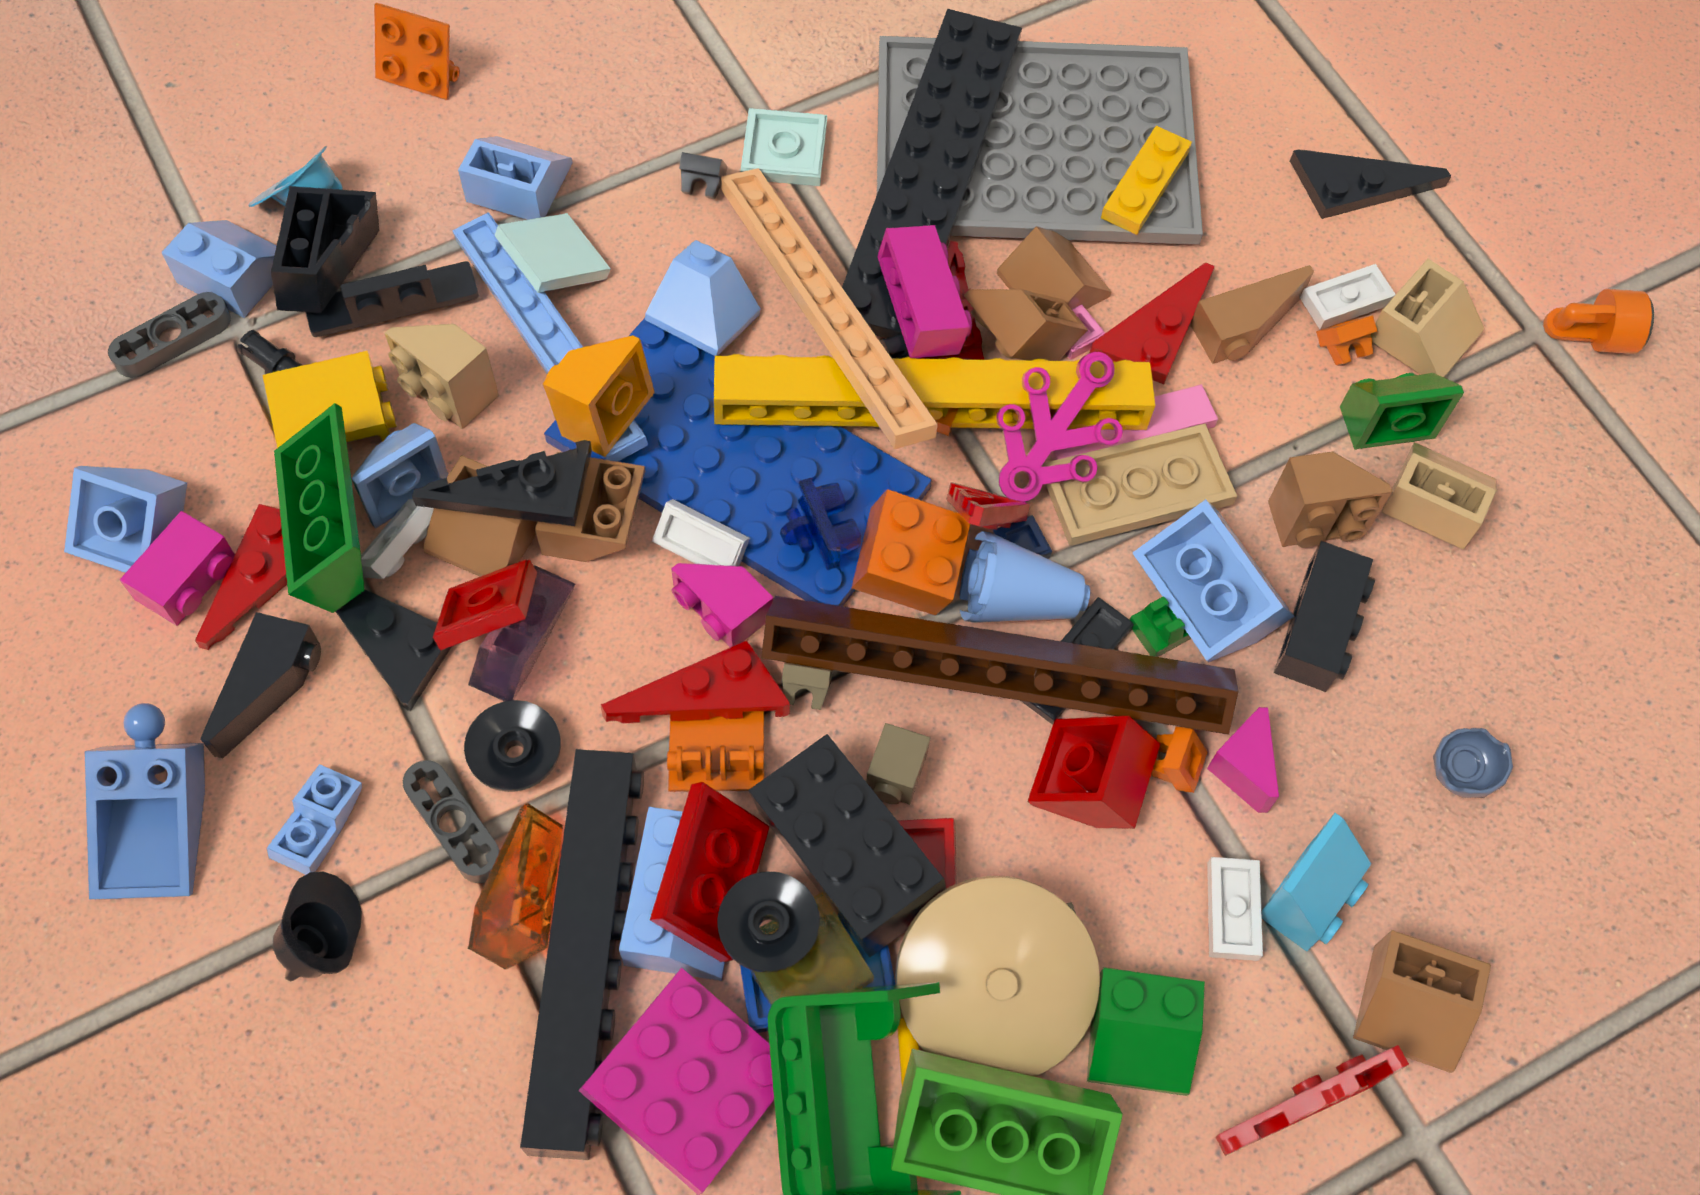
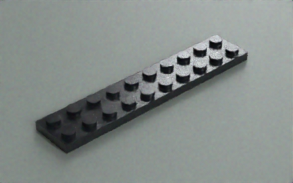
[842,9,1022,338]

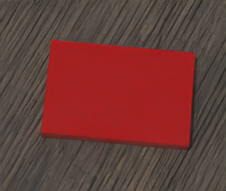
[650,782,770,962]

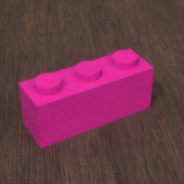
[877,225,972,358]

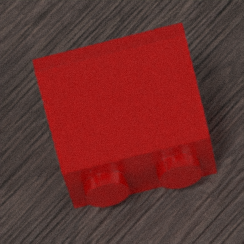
[1027,716,1160,829]

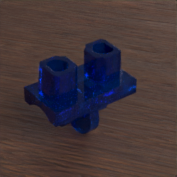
[780,478,861,570]

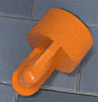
[1543,289,1654,354]

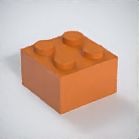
[851,489,970,615]

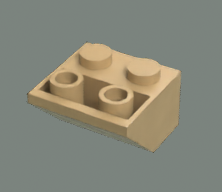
[1371,258,1485,377]
[385,324,499,429]
[1382,442,1497,550]

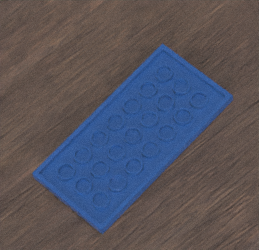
[544,318,932,606]

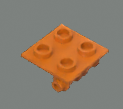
[374,2,460,100]
[667,711,764,792]

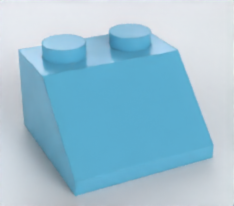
[1261,813,1371,952]

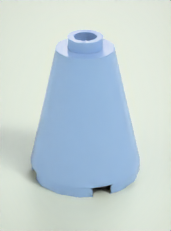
[960,531,1090,623]

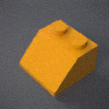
[543,335,655,457]

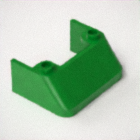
[768,982,961,1195]

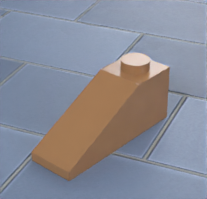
[1190,265,1314,364]

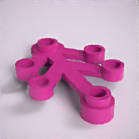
[996,352,1123,502]

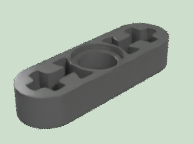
[108,292,231,378]
[403,760,502,883]

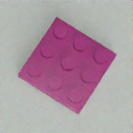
[579,968,774,1195]

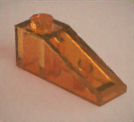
[468,803,563,970]

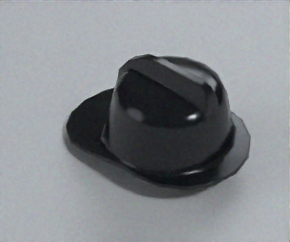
[273,871,362,982]

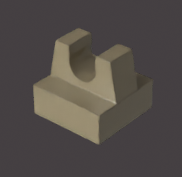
[781,662,833,710]

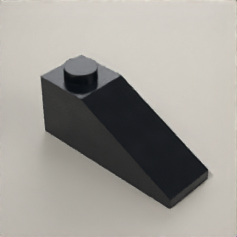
[200,612,321,759]

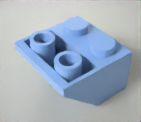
[458,136,573,220]

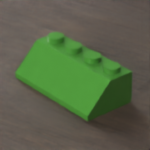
[891,1049,1123,1195]

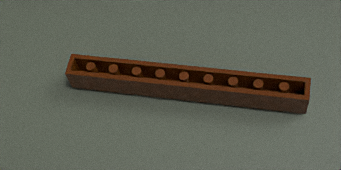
[761,596,1239,735]

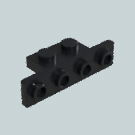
[306,261,479,337]

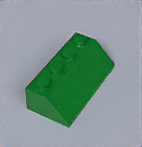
[274,403,364,613]

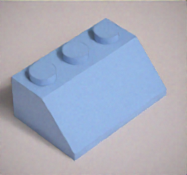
[1133,499,1294,662]
[619,807,725,981]

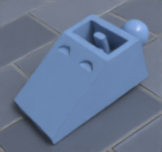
[85,703,205,899]

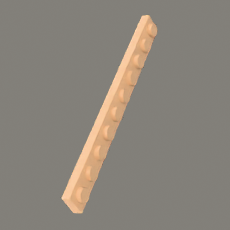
[721,168,938,449]

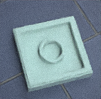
[740,108,827,186]
[495,213,611,293]

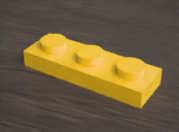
[1101,126,1192,235]

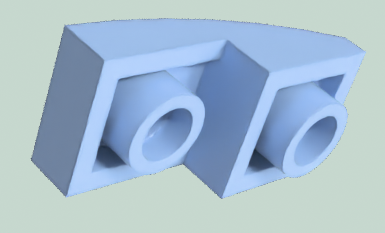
[267,764,362,875]

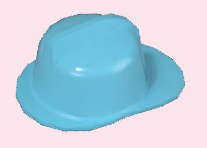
[248,146,343,207]

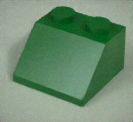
[1340,373,1464,450]
[1087,967,1205,1096]

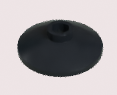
[464,700,561,792]
[717,871,820,973]

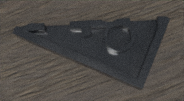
[1290,149,1451,219]
[412,440,592,526]
[335,589,452,711]

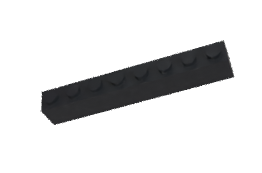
[520,749,644,1160]

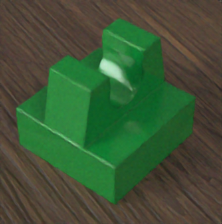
[1130,596,1191,657]

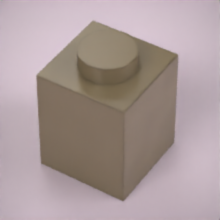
[866,723,931,805]

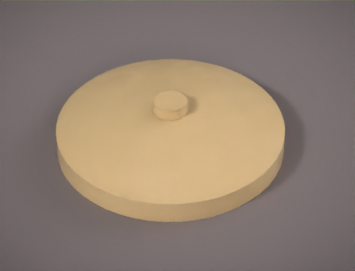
[895,876,1100,1077]

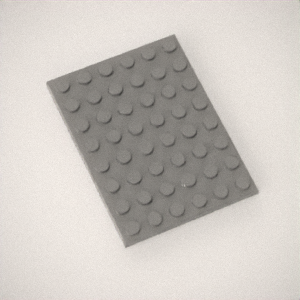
[876,36,1203,245]

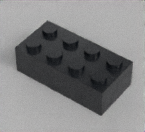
[748,734,947,958]

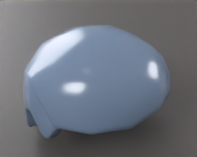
[1433,728,1513,798]

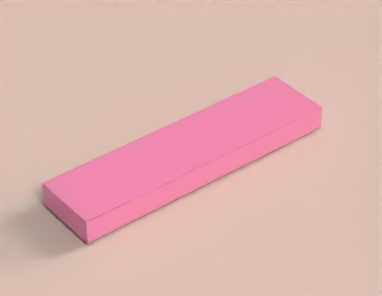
[1050,384,1218,461]

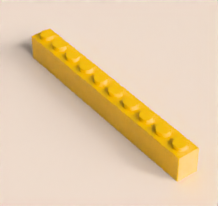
[714,354,1155,430]

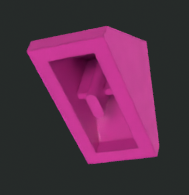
[1207,707,1279,813]

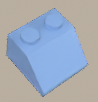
[161,220,277,318]

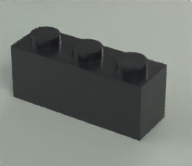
[1274,541,1375,692]

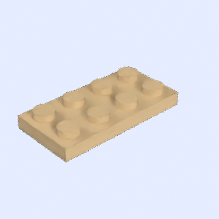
[1042,424,1237,546]

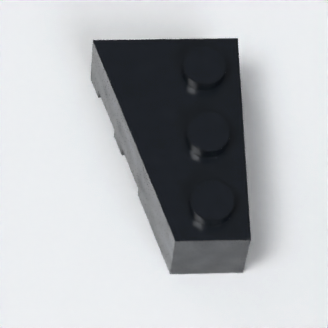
[271,186,380,313]

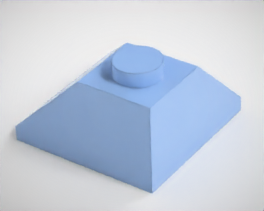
[645,240,761,356]
[351,423,448,529]
[64,466,187,573]

